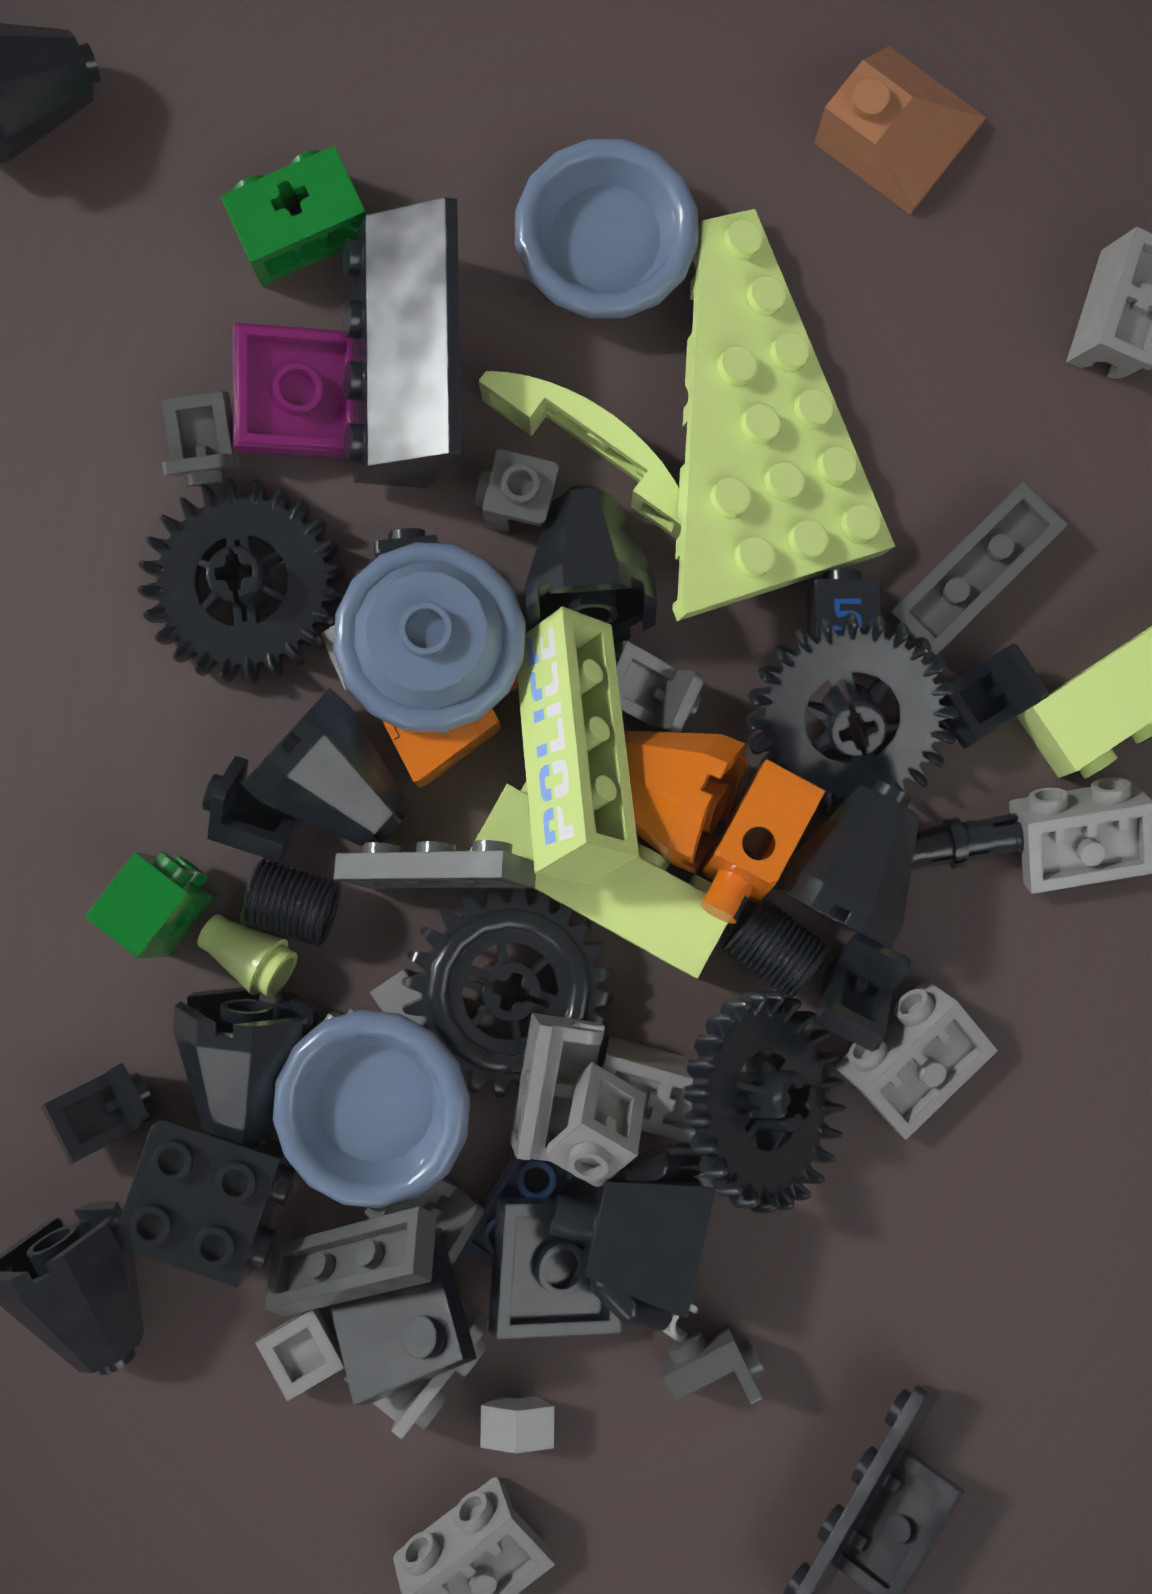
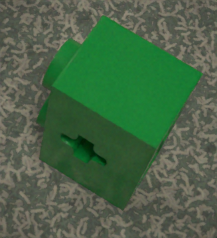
[220,145,366,287]
[84,851,217,958]

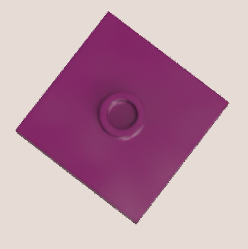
[232,322,353,458]

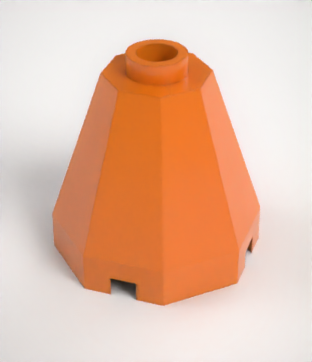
[624,730,748,874]

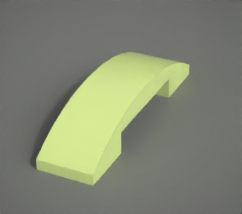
[479,371,681,539]

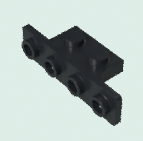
[784,1385,965,1594]

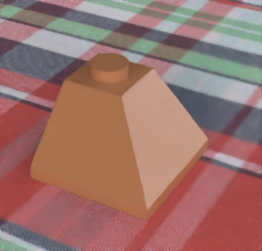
[814,46,986,215]

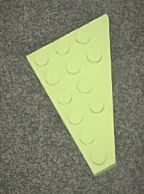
[672,209,895,621]

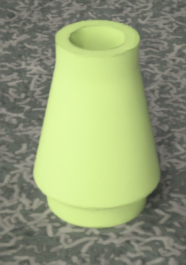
[197,914,298,997]

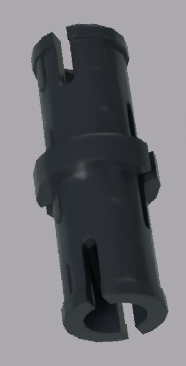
[912,813,1024,870]

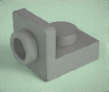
[546,1062,647,1187]

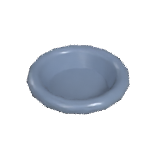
[515,139,699,319]
[333,542,526,733]
[273,1010,470,1209]

